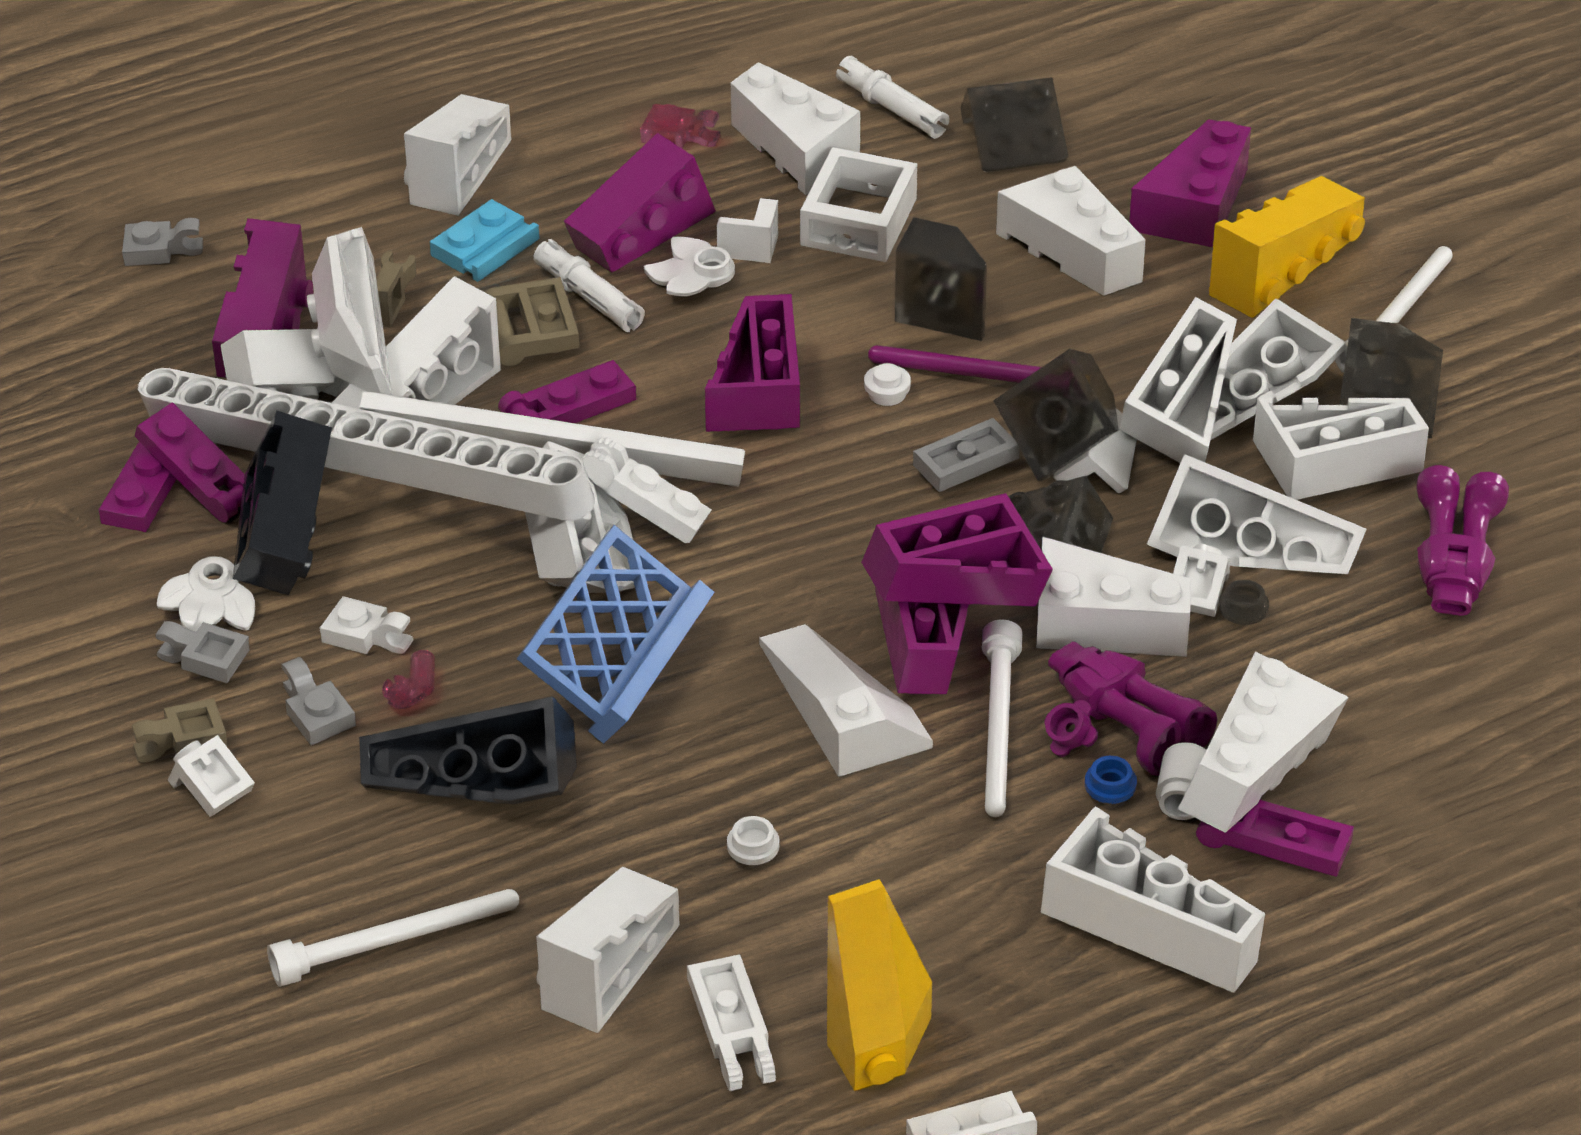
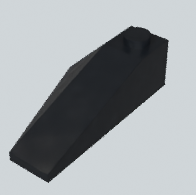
[359,696,577,805]

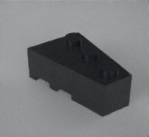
[232,411,332,595]

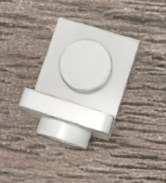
[1173,544,1230,617]
[168,735,255,817]

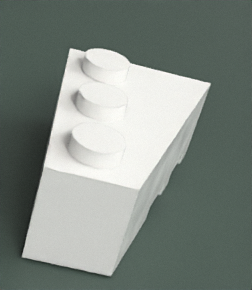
[731,62,860,195]
[1119,297,1237,463]
[1036,537,1191,657]

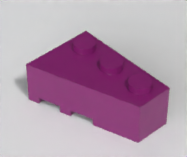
[212,218,313,378]
[705,294,800,432]
[861,493,1053,606]
[875,587,969,694]

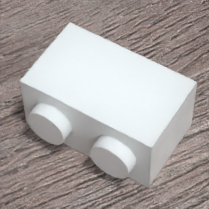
[221,329,335,399]

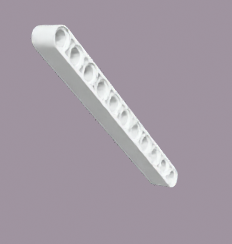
[138,368,595,521]

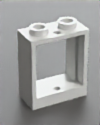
[800,147,917,262]

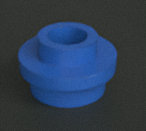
[1085,756,1137,804]

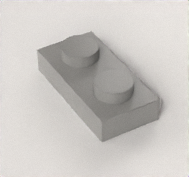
[913,418,1020,492]

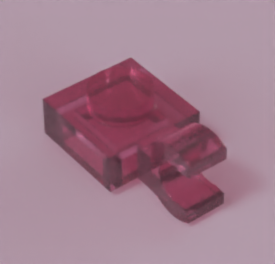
[640,104,721,149]

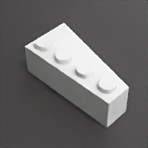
[332,276,501,409]
[1178,651,1349,833]

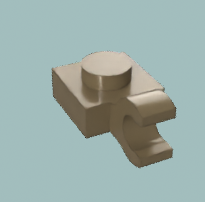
[376,251,416,328]
[132,698,227,763]

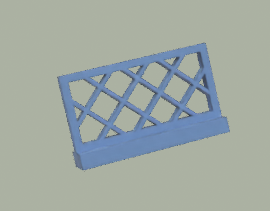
[517,525,715,744]

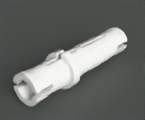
[836,56,949,139]
[534,239,645,332]

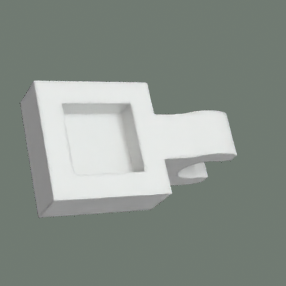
[320,596,413,654]

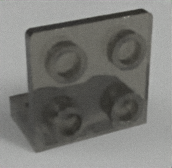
[960,77,1068,172]
[1008,475,1113,553]

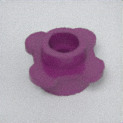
[1044,700,1098,757]

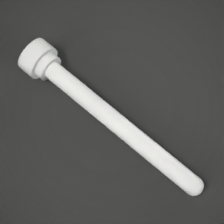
[1336,246,1453,378]
[982,620,1023,817]
[267,889,519,987]

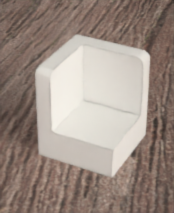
[717,198,778,263]

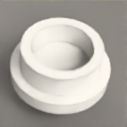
[864,363,911,406]
[727,816,779,865]

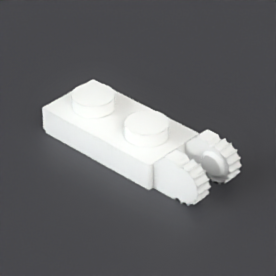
[581,437,712,543]
[687,955,776,1091]

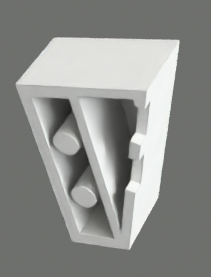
[404,94,511,216]
[996,166,1145,296]
[1253,398,1429,500]
[536,866,679,1033]

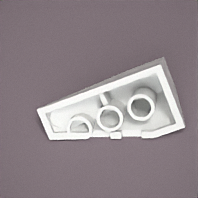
[1211,298,1347,440]
[759,624,933,777]

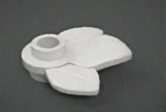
[644,237,735,296]
[157,556,255,632]

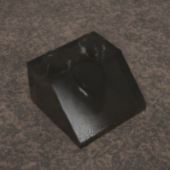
[895,217,987,341]
[1340,318,1443,439]
[993,349,1119,482]

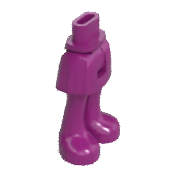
[1416,465,1509,616]
[1048,641,1217,776]

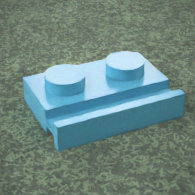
[430,199,540,282]

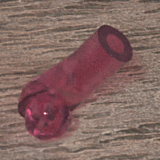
[382,650,435,710]

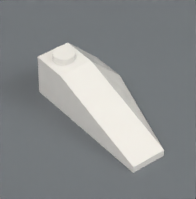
[1147,454,1367,574]

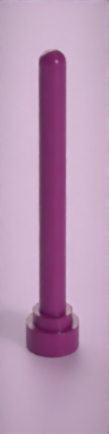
[868,345,1090,401]

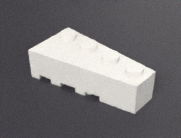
[1041,806,1265,993]

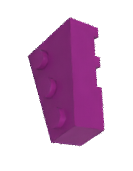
[1129,119,1251,247]
[564,133,716,273]

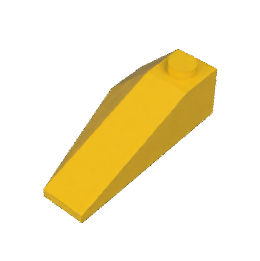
[827,879,932,1092]

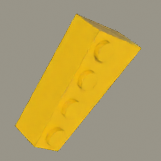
[1209,176,1365,318]

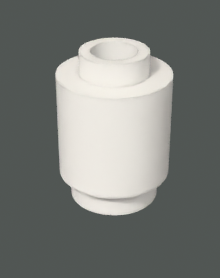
[1156,743,1207,820]

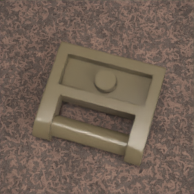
[485,277,580,366]

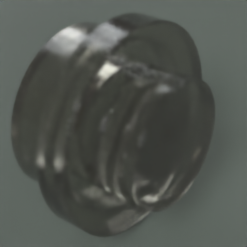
[1219,580,1269,625]

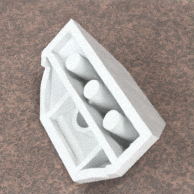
[307,227,392,395]
[525,441,635,593]

